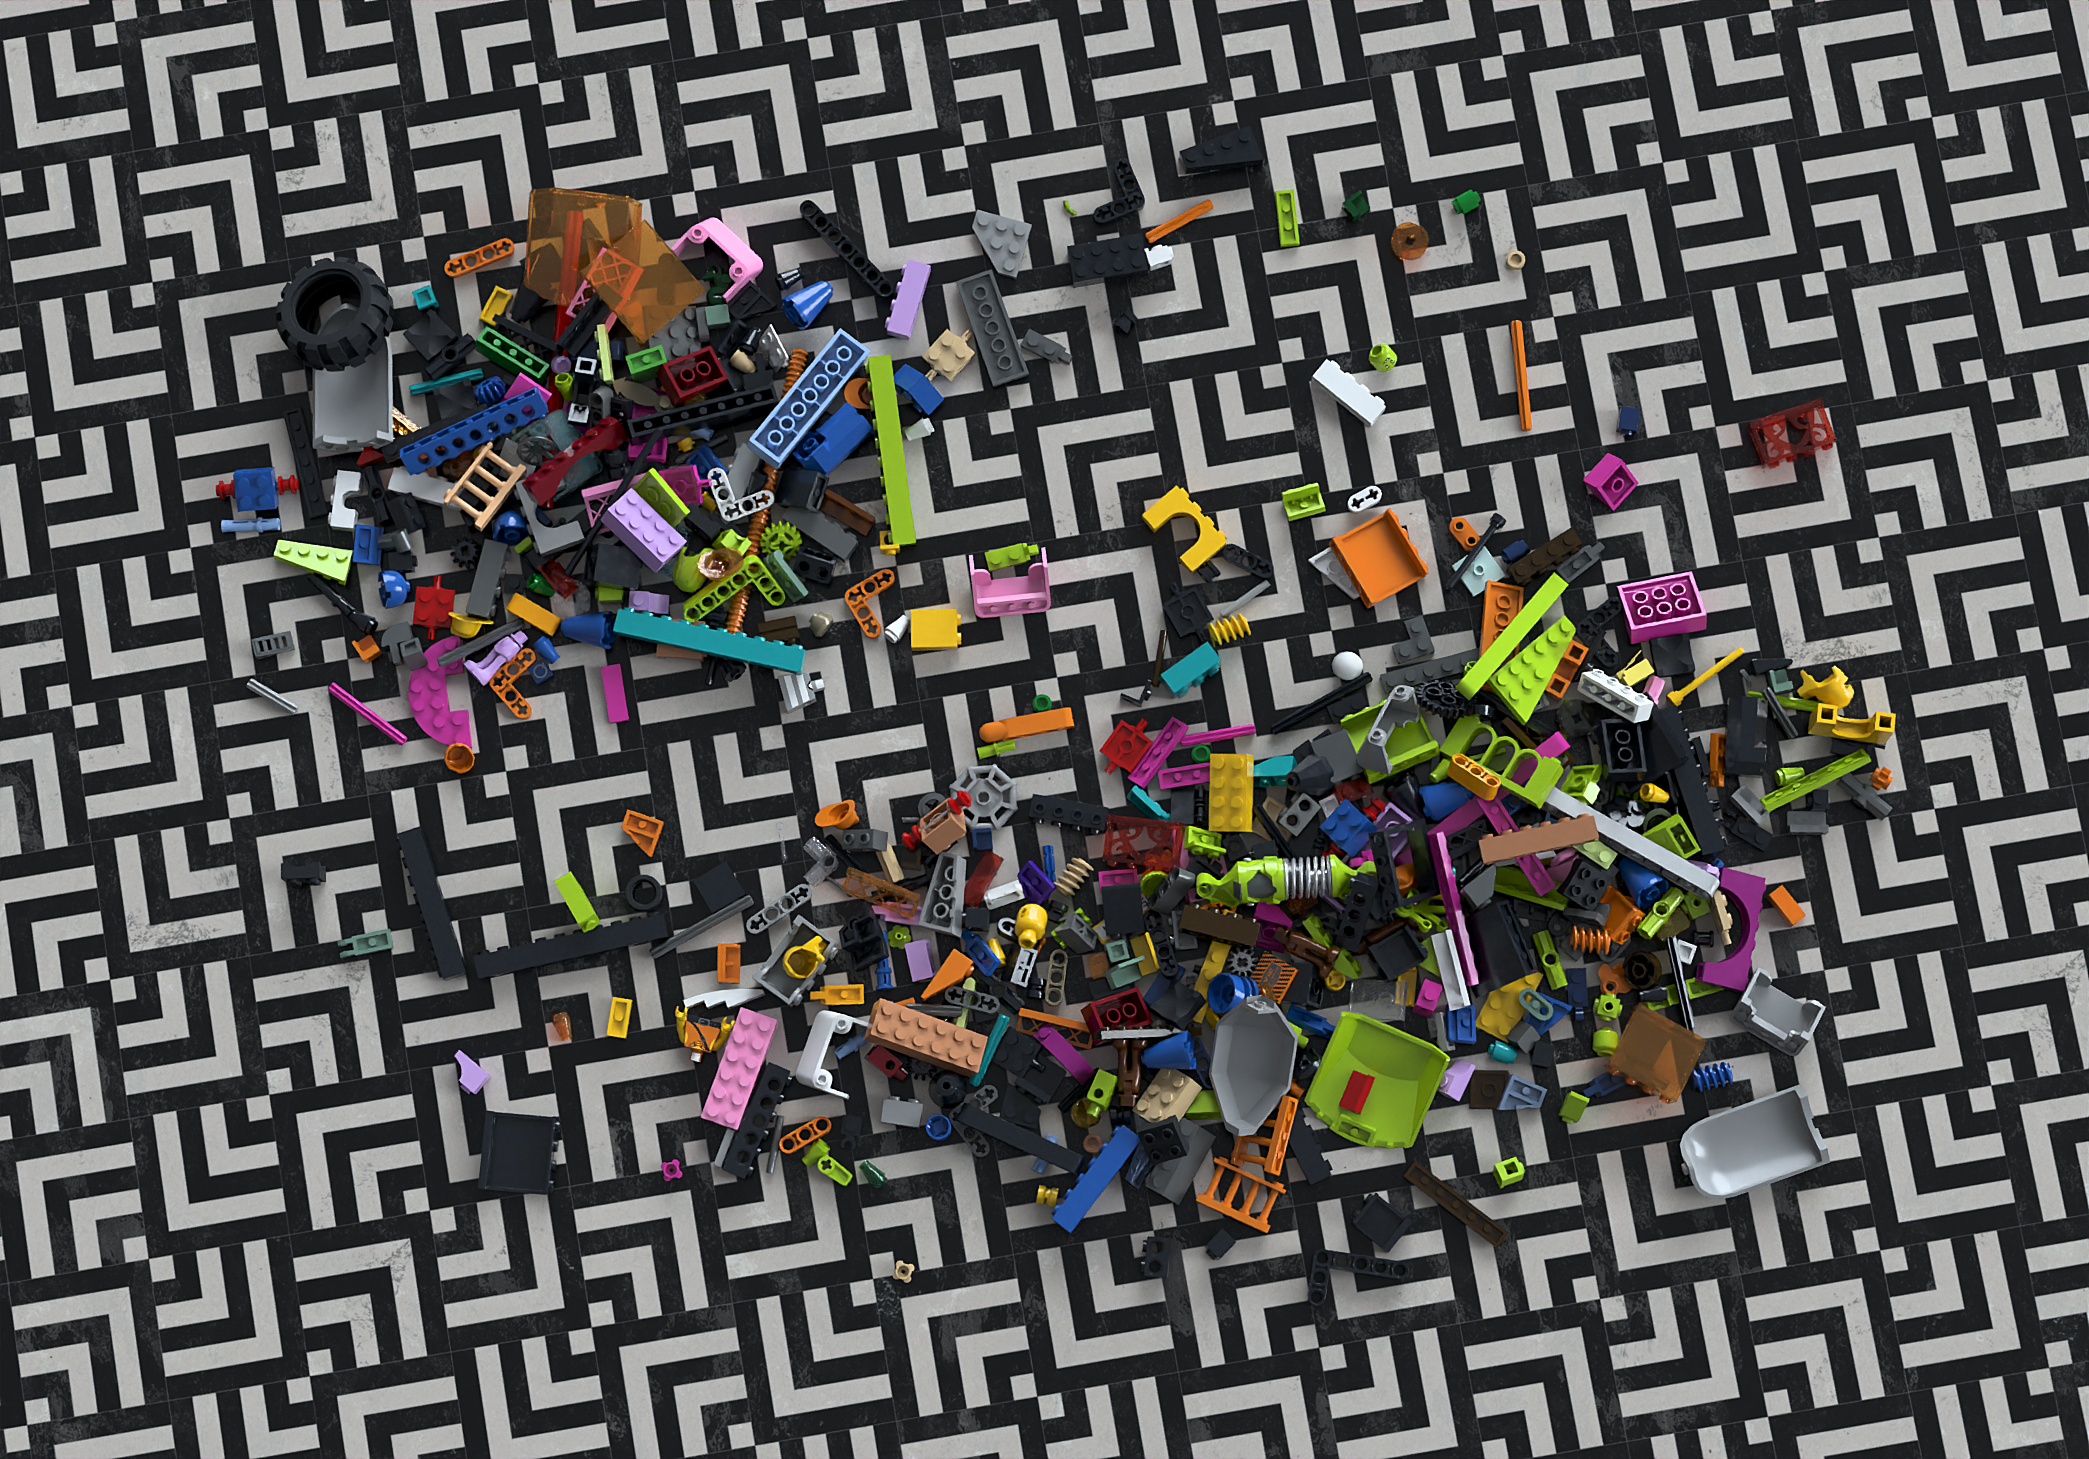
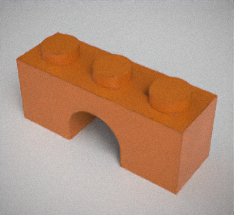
[1544,640,1589,702]

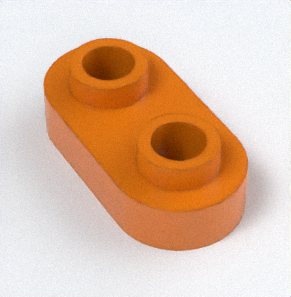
[1449,517,1480,552]

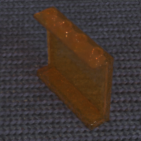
[1604,1003,1707,1104]

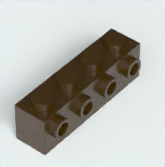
[1506,527,1582,586]

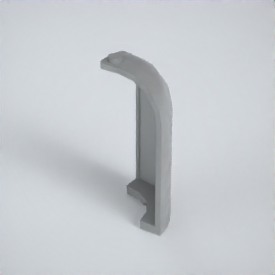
[313,303,393,452]
[1680,1084,1830,1199]

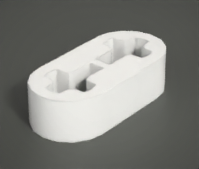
[1347,486,1382,513]

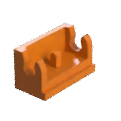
[717,943,741,984]

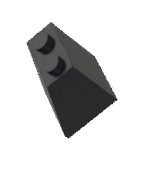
[582,543,644,591]
[1101,883,1145,940]
[1265,962,1325,1009]

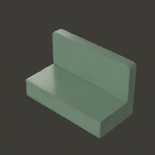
[1104,955,1145,990]

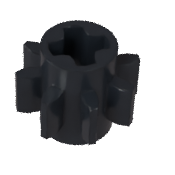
[706,605,728,628]

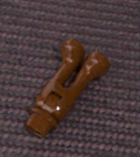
[1357,917,1424,956]
[1273,926,1341,981]
[1111,1039,1148,1106]

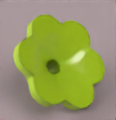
[887,925,911,949]

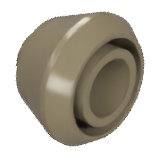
[809,612,833,637]

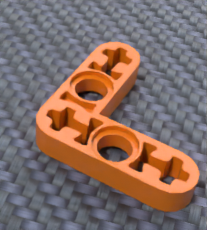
[845,569,895,639]
[489,648,537,720]

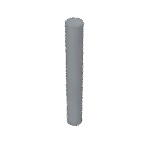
[1220,580,1270,618]

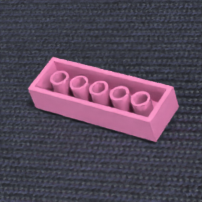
[701,1007,779,1131]

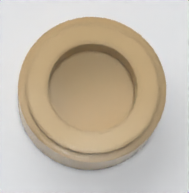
[1506,251,1525,271]

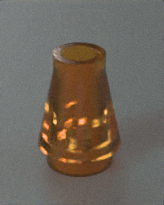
[551,1011,573,1041]

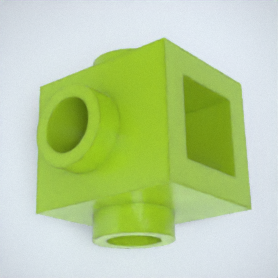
[1680,891,1711,921]
[1593,993,1622,1022]

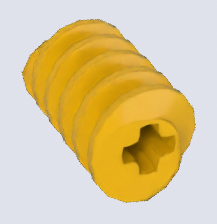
[1208,613,1251,647]

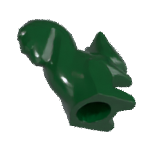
[701,265,735,306]

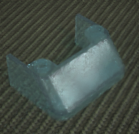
[511,410,602,501]

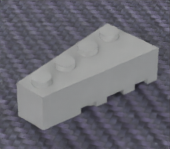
[918,851,966,938]

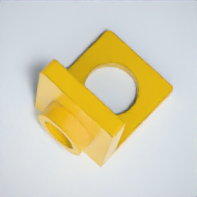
[880,530,900,556]

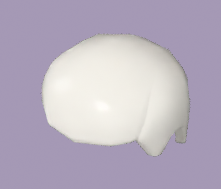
[1332,651,1363,681]

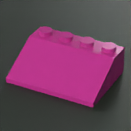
[1617,571,1707,644]

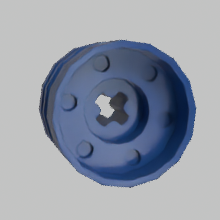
[1207,973,1259,1014]

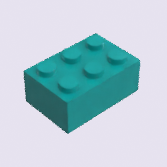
[1160,642,1221,700]

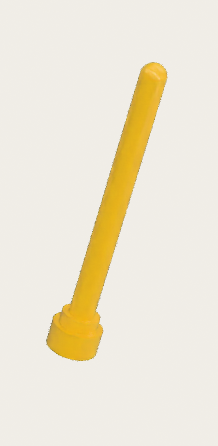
[1666,648,1744,706]

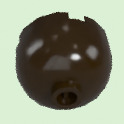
[1622,951,1662,990]

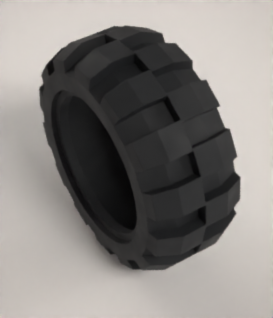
[276,257,394,372]

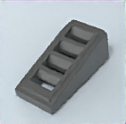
[251,631,295,660]

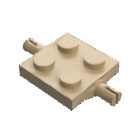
[922,329,976,382]
[1709,891,1733,946]

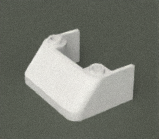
[796,1010,868,1100]

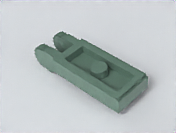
[338,929,394,958]

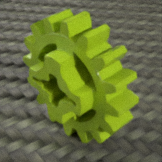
[760,521,802,561]

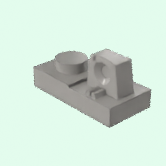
[1427,1012,1456,1052]

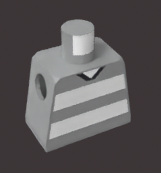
[778,673,825,714]

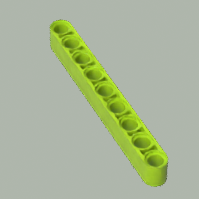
[1455,572,1569,700]

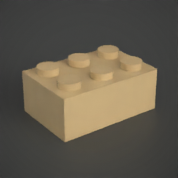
[1132,1069,1202,1123]

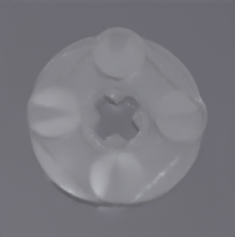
[552,579,591,618]

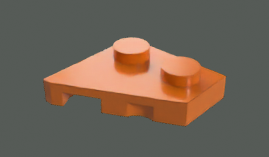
[621,809,664,857]

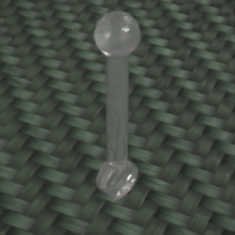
[776,822,788,862]

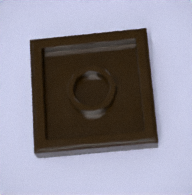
[1469,1070,1509,1110]

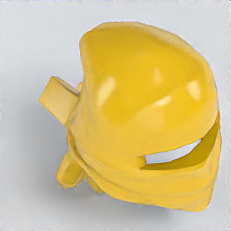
[1797,666,1854,710]
[782,935,828,979]

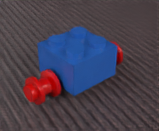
[216,467,299,512]
[1320,797,1386,861]

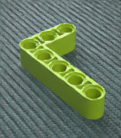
[682,555,785,622]

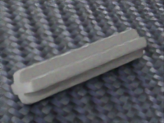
[247,679,299,715]

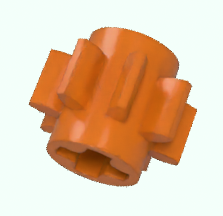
[1869,767,1893,791]

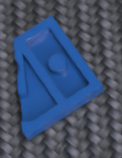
[1525,992,1573,1036]

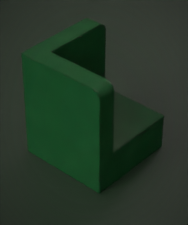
[1341,190,1370,222]

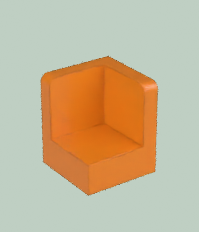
[352,635,383,664]

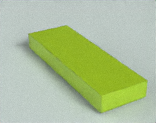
[1275,189,1300,247]

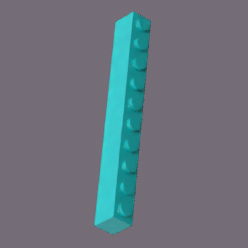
[613,607,806,675]

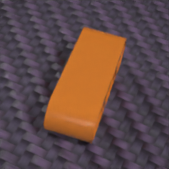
[779,1116,832,1154]

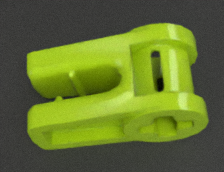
[818,1156,853,1186]

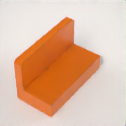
[1766,885,1806,927]

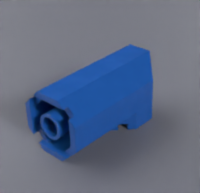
[792,402,874,476]

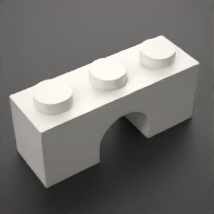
[328,470,363,532]

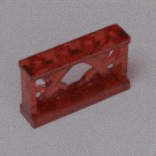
[1747,398,1837,469]
[1102,814,1186,872]

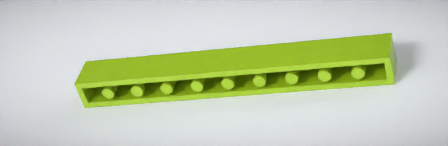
[865,354,916,547]

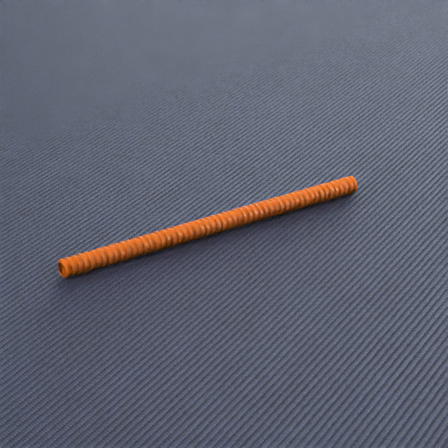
[724,349,808,634]

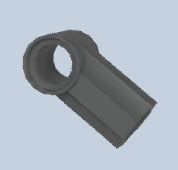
[377,528,413,553]

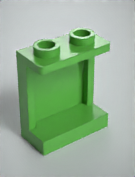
[625,345,668,383]

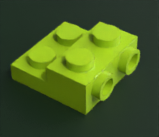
[1561,765,1602,805]

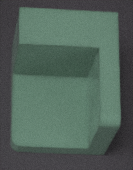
[705,304,731,330]
[1766,669,1793,695]
[1106,939,1130,965]

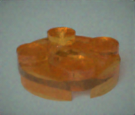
[1391,222,1429,261]

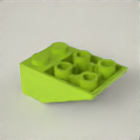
[1641,813,1701,859]

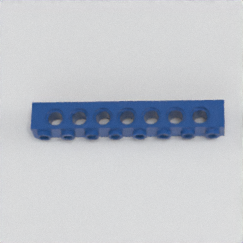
[399,386,549,476]

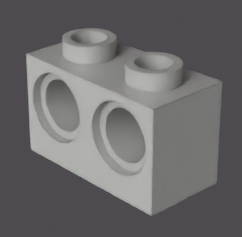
[1278,792,1321,836]

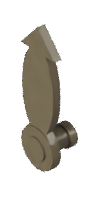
[613,377,676,413]

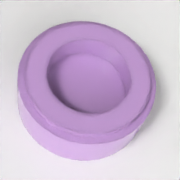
[551,356,571,374]

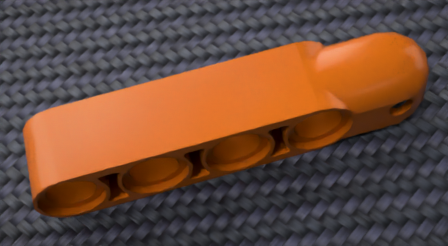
[979,708,1074,743]

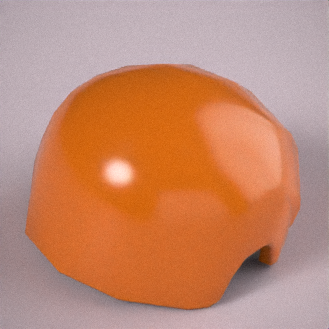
[444,743,475,773]

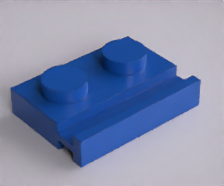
[685,443,728,491]
[352,524,384,566]
[1446,1004,1476,1044]

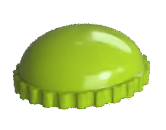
[1140,871,1168,897]

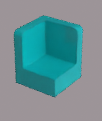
[412,285,439,310]

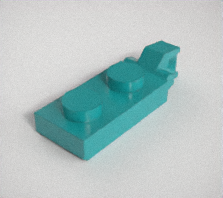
[1126,785,1173,830]

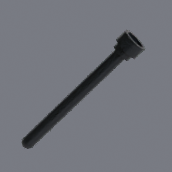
[1446,513,1507,590]

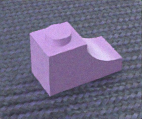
[629,591,670,615]
[455,1050,491,1094]
[1437,1059,1476,1101]

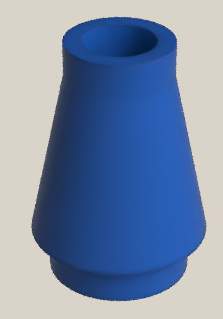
[532,636,560,664]

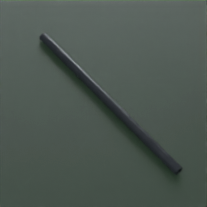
[564,427,663,576]

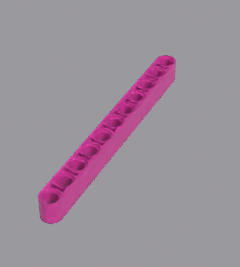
[1393,731,1571,866]

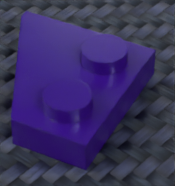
[1017,861,1057,906]

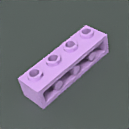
[885,259,931,341]

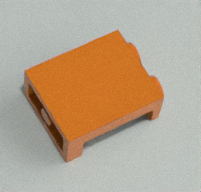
[1599,885,1646,945]

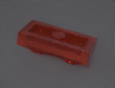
[1332,776,1374,805]

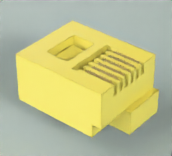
[1615,650,1654,687]

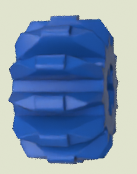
[473,376,507,405]

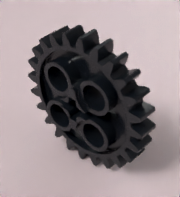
[1415,679,1477,719]

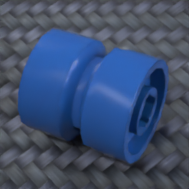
[926,1114,952,1141]

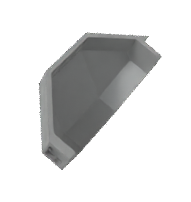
[1209,995,1298,1136]

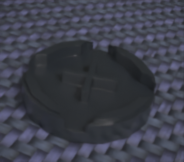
[1292,1046,1322,1080]

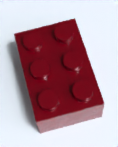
[656,346,728,406]
[1080,987,1153,1046]

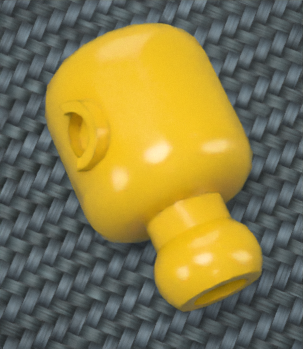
[1014,904,1048,949]

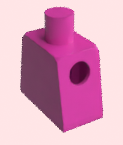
[1412,977,1443,1019]

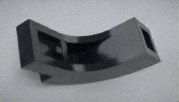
[568,357,597,428]

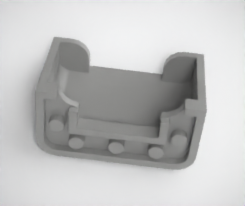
[1356,685,1420,775]
[1730,967,1826,1056]

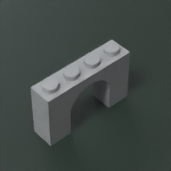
[513,478,585,557]

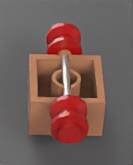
[902,790,972,855]

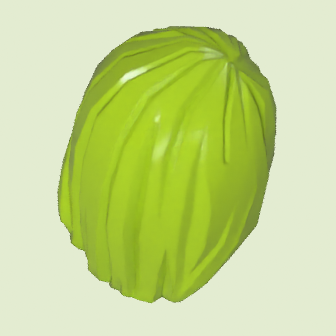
[672,547,716,593]

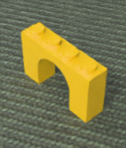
[1142,485,1227,575]
[1808,703,1896,745]

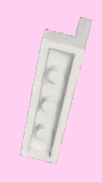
[1430,929,1470,1011]

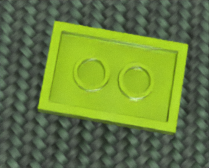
[632,468,690,528]

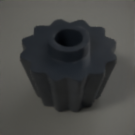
[720,659,747,682]

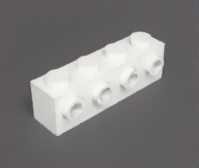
[1577,669,1654,723]

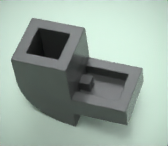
[381,621,414,666]

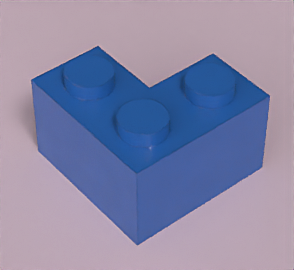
[894,363,944,415]

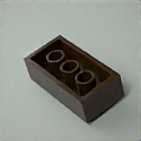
[1178,903,1260,951]

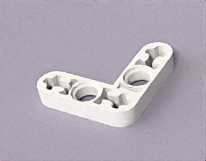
[708,468,775,521]

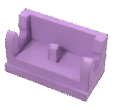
[904,939,936,982]

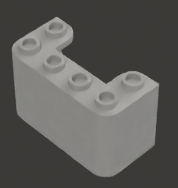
[752,915,838,1007]

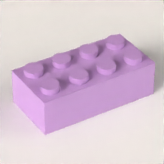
[601,488,687,573]

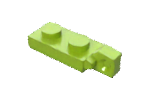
[985,543,1039,572]

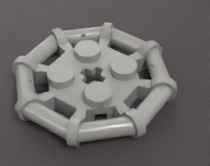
[949,764,1018,832]

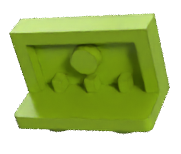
[1281,483,1326,521]
[1184,826,1226,859]

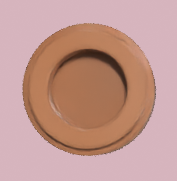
[1083,1134,1103,1154]

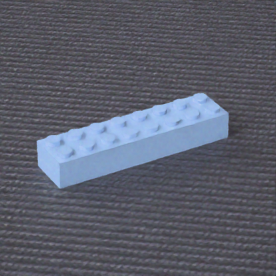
[747,328,870,470]

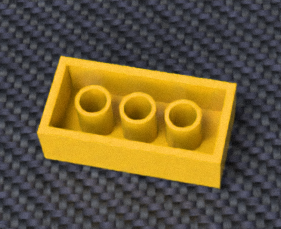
[1209,754,1254,832]

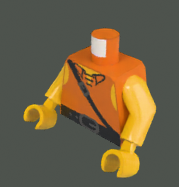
[675,1006,735,1063]

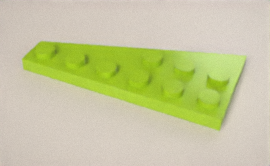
[1486,615,1576,725]

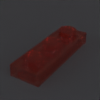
[963,849,1004,908]

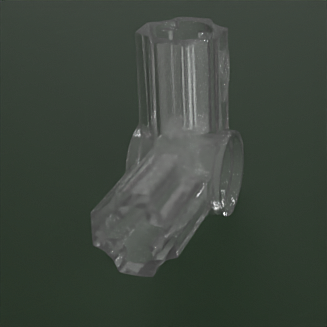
[803,836,839,889]

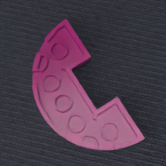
[408,635,472,748]

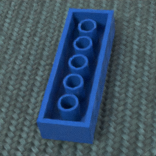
[1051,1125,1141,1234]

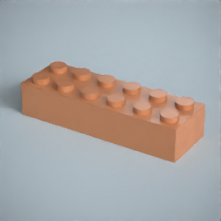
[1478,813,1599,866]
[864,998,988,1078]

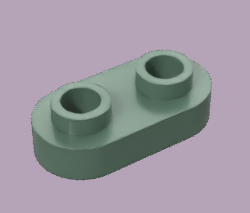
[1519,988,1553,1021]

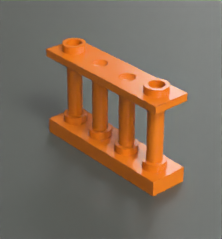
[1230,1095,1298,1176]
[1195,1156,1286,1234]

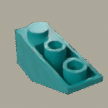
[1253,756,1297,788]

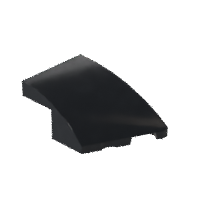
[838,901,889,972]

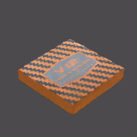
[1250,951,1298,1004]

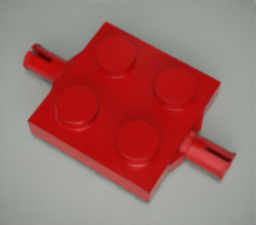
[412,575,455,640]
[1099,718,1153,775]

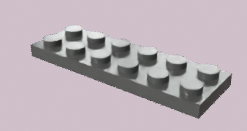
[956,269,1029,387]

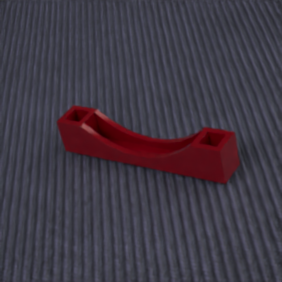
[521,416,628,506]

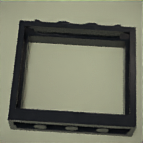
[1368,819,1440,910]

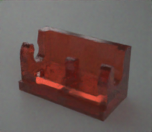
[537,558,579,599]

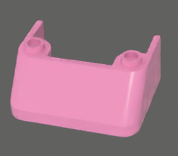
[671,218,763,304]
[969,547,1051,618]

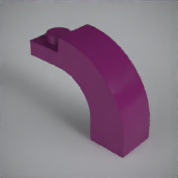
[1033,1022,1095,1085]

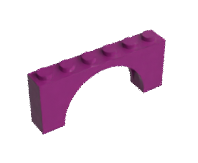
[1695,867,1766,992]

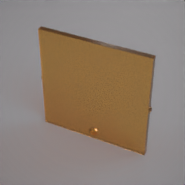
[580,219,706,345]

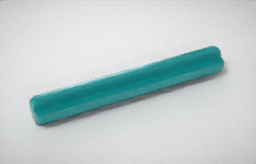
[409,368,484,396]
[969,1014,1010,1087]

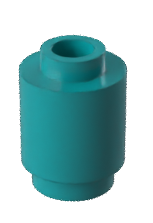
[1487,1040,1517,1064]

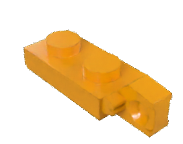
[810,984,864,1005]

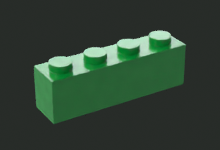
[476,326,550,386]

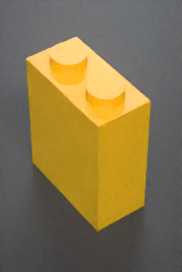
[911,609,961,651]

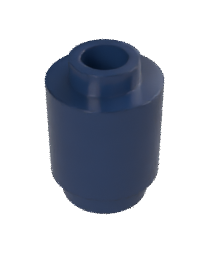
[1501,540,1530,566]

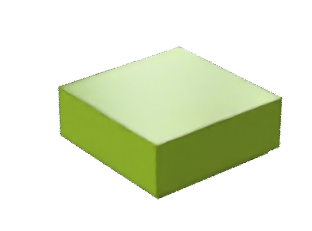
[514,536,536,554]

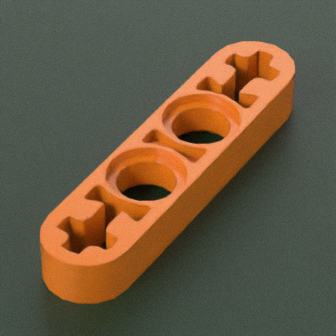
[444,238,515,278]

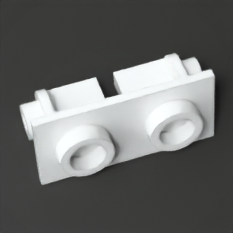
[982,880,1025,910]

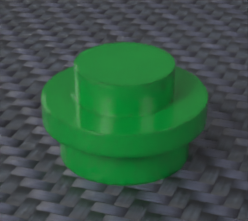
[1033,694,1052,713]
[1191,745,1211,764]

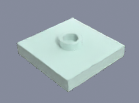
[1452,546,1505,597]

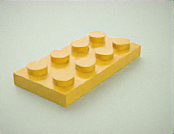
[1475,972,1543,1044]

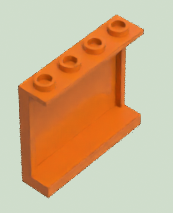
[1329,508,1429,609]

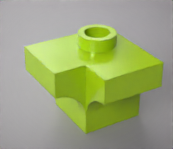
[712,529,752,568]

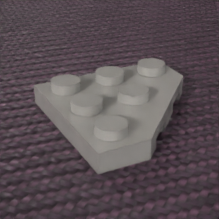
[972,210,1032,279]

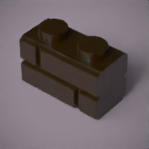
[757,616,800,646]

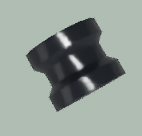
[1197,560,1221,584]

